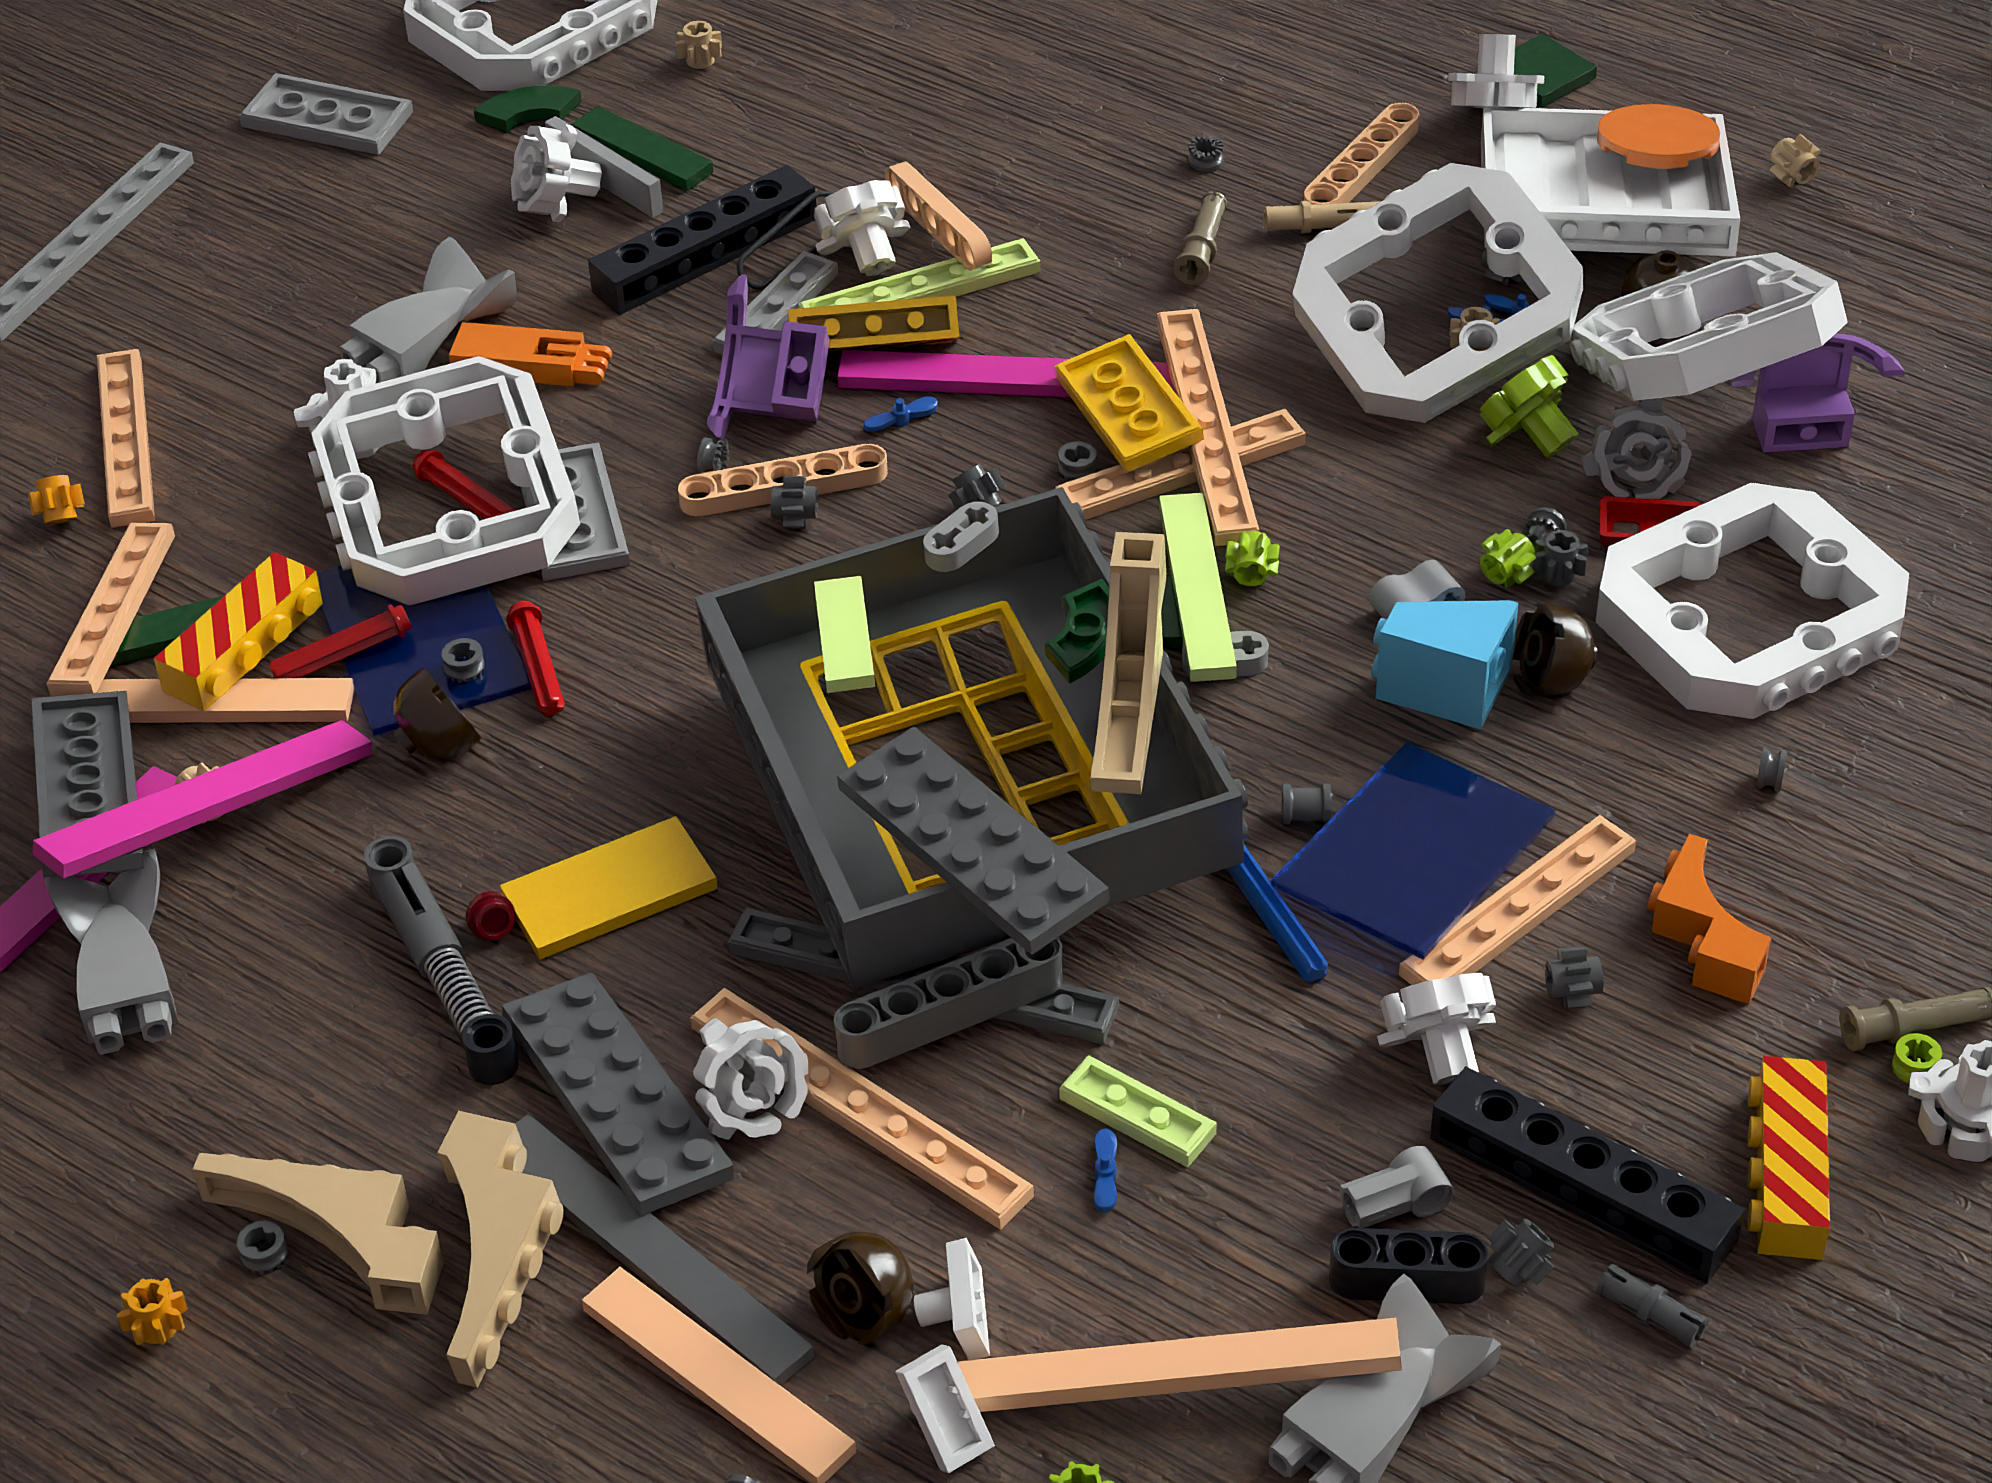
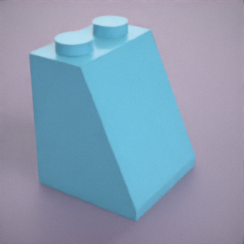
[1371,600,1518,730]

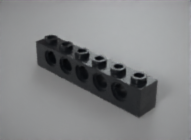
[588,165,817,316]
[1430,1066,1745,1284]

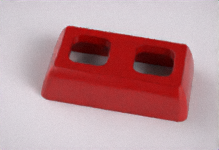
[1600,496,1701,548]

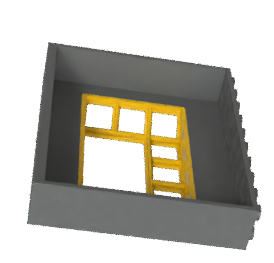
[695,487,1249,989]

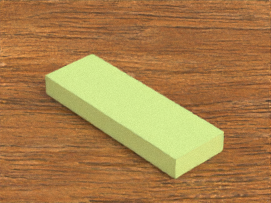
[814,576,876,693]
[1059,1055,1217,1168]

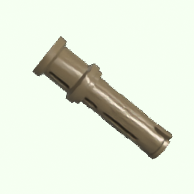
[1173,191,1227,285]
[1839,987,1992,1052]

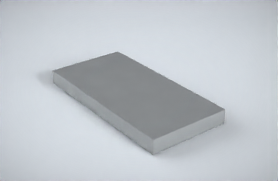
[239,73,413,155]
[520,442,630,581]

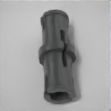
[1596,1264,1709,1349]

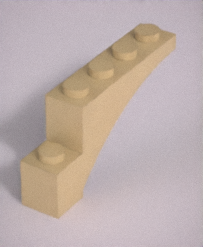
[1090,532,1166,794]
[437,1111,564,1388]
[193,1153,444,1315]

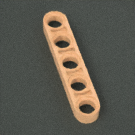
[1304,103,1419,205]
[885,161,992,271]
[678,444,888,517]

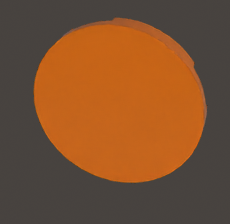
[1597,104,1720,169]

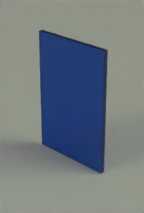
[317,565,531,736]
[1271,742,1555,960]

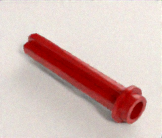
[413,450,516,519]
[506,601,565,718]
[269,604,412,678]

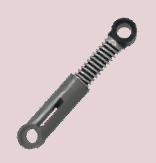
[363,835,519,1085]

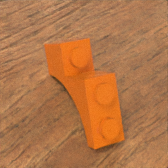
[1647,834,1771,1005]

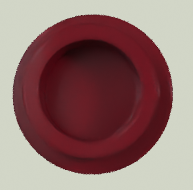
[466,891,515,940]

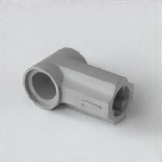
[1340,1146,1455,1228]

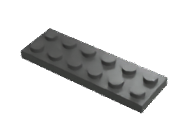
[31,691,144,878]
[837,726,1110,955]
[502,972,734,1216]

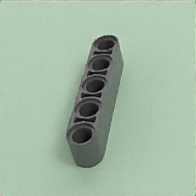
[833,937,1063,1069]

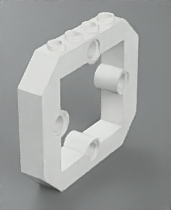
[403,0,657,91]
[1292,163,1583,423]
[1570,252,1848,401]
[308,356,580,606]
[1596,483,1909,719]

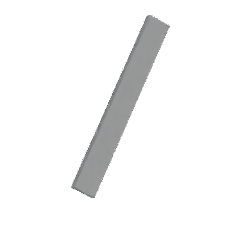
[0,142,194,342]

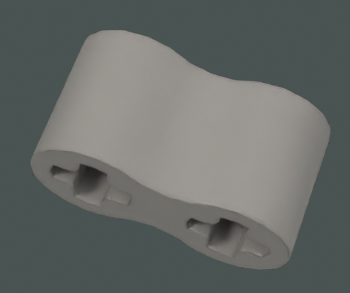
[1368,560,1466,619]

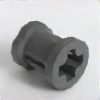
[1281,783,1332,826]

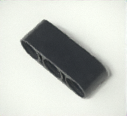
[1329,1228,1489,1304]

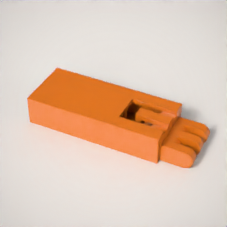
[449,322,612,387]

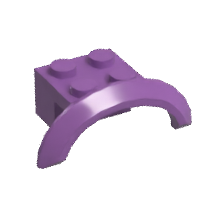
[707,274,830,440]
[1730,333,1905,453]

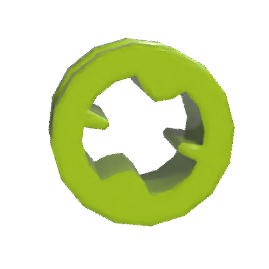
[1891,1033,1942,1083]

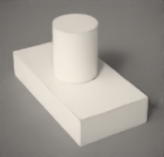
[914,1238,990,1360]
[895,1345,995,1473]

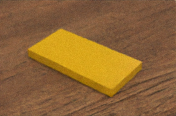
[1054,334,1205,473]
[500,816,718,960]

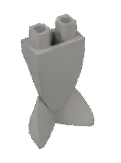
[339,237,517,383]
[45,848,178,1055]
[1269,1274,1501,1483]

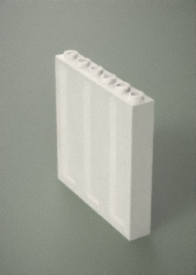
[1481,106,1740,256]

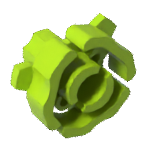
[1480,355,1578,458]

